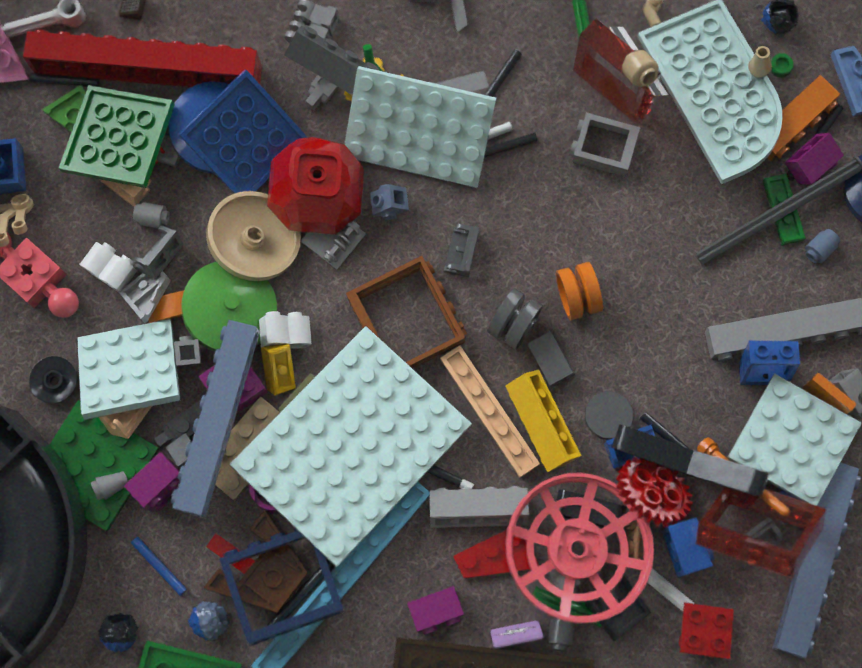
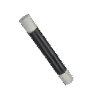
[427,465,474,488]

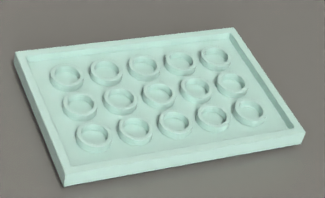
[345,66,496,188]

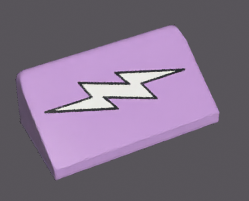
[491,621,543,648]

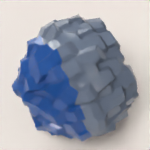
[188,601,229,640]

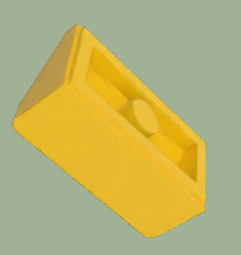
[261,344,296,395]

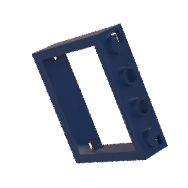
[219,528,344,647]

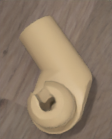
[643,0,663,27]

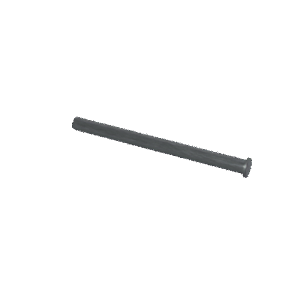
[696,156,862,264]

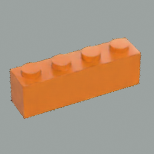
[767,75,840,161]

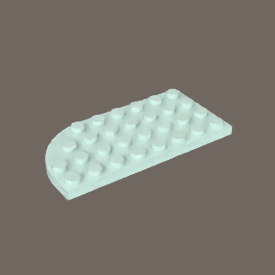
[638,0,782,184]

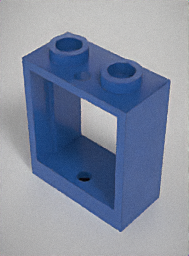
[739,340,800,385]

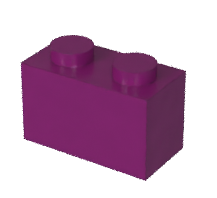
[784,133,844,185]
[407,586,464,635]

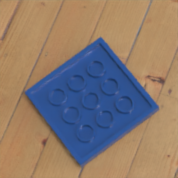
[178,70,308,194]

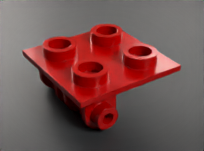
[678,602,734,659]

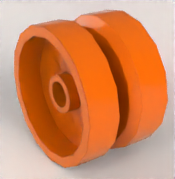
[555,262,603,320]

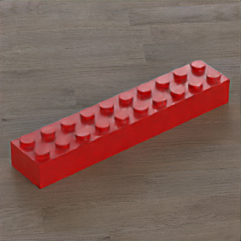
[23,29,262,87]

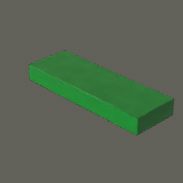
[763,173,806,246]

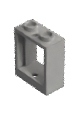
[570,113,640,177]

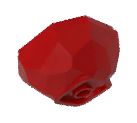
[267,137,364,235]

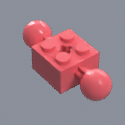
[0,232,79,318]

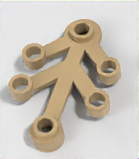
[0,194,34,247]

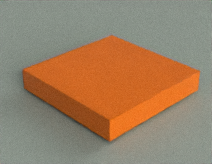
[802,373,856,414]

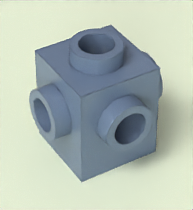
[370,184,409,220]

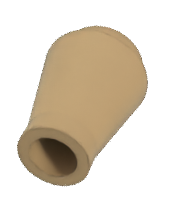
[748,46,772,78]

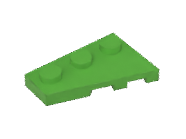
[42,85,86,132]

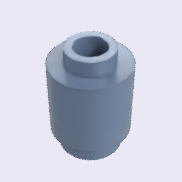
[805,229,840,263]

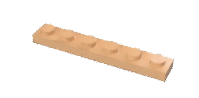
[440,345,540,478]

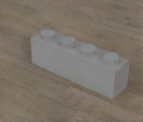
[430,486,529,528]

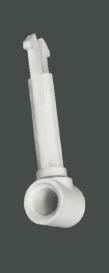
[2,0,86,37]

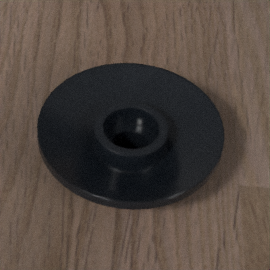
[29,356,77,403]

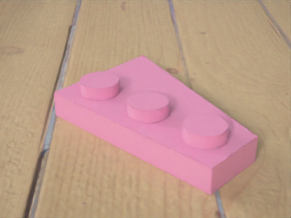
[0,24,29,83]

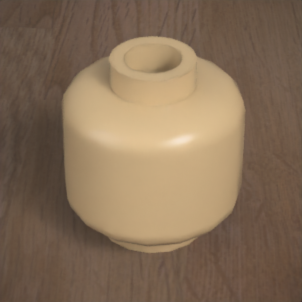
[622,50,659,87]

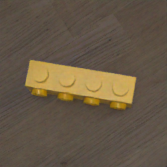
[505,370,582,472]

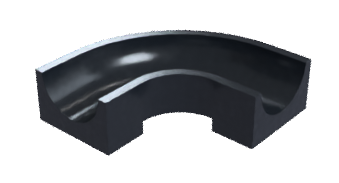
[0,405,87,668]

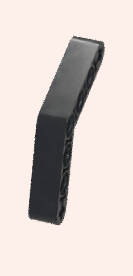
[612,424,769,498]

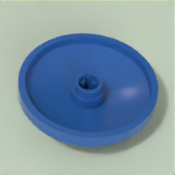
[169,82,229,174]

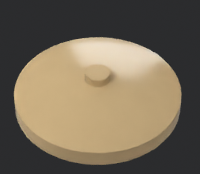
[206,191,301,281]

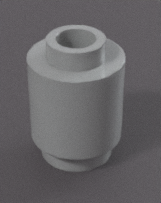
[133,202,170,228]

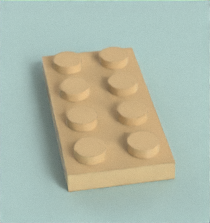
[215,396,280,501]

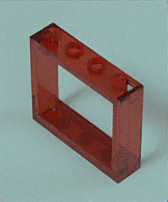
[573,18,661,123]
[696,487,826,578]

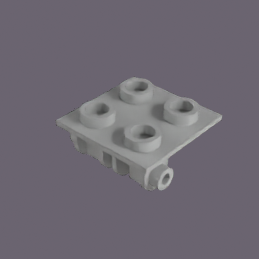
[301,221,366,269]

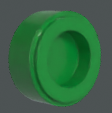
[771,53,794,77]

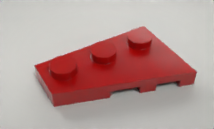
[453,526,539,579]

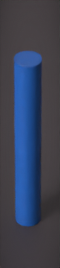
[131,537,187,596]

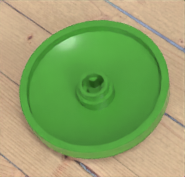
[181,262,277,351]

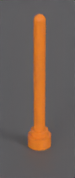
[697,437,790,516]

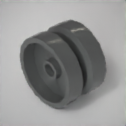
[487,288,543,350]

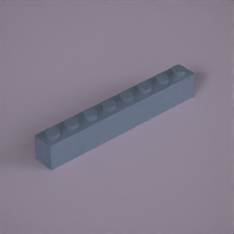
[171,320,260,518]
[772,462,860,659]

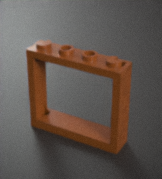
[346,256,467,369]

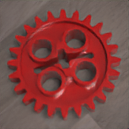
[616,456,693,528]

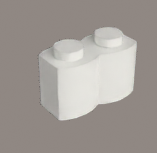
[79,242,137,292]
[259,311,312,349]

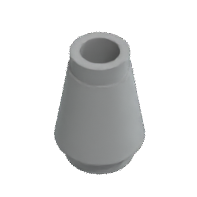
[91,471,128,500]

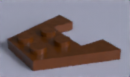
[203,510,308,614]

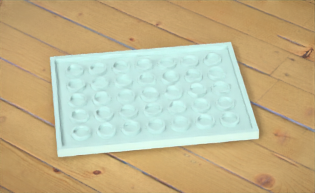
[230,326,472,567]

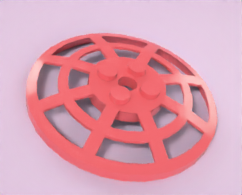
[505,473,654,623]

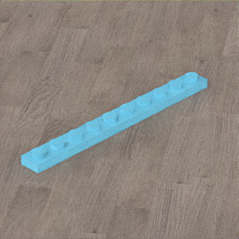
[251,482,430,668]

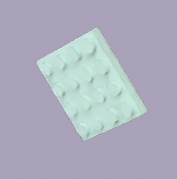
[77,319,180,420]
[727,374,861,508]

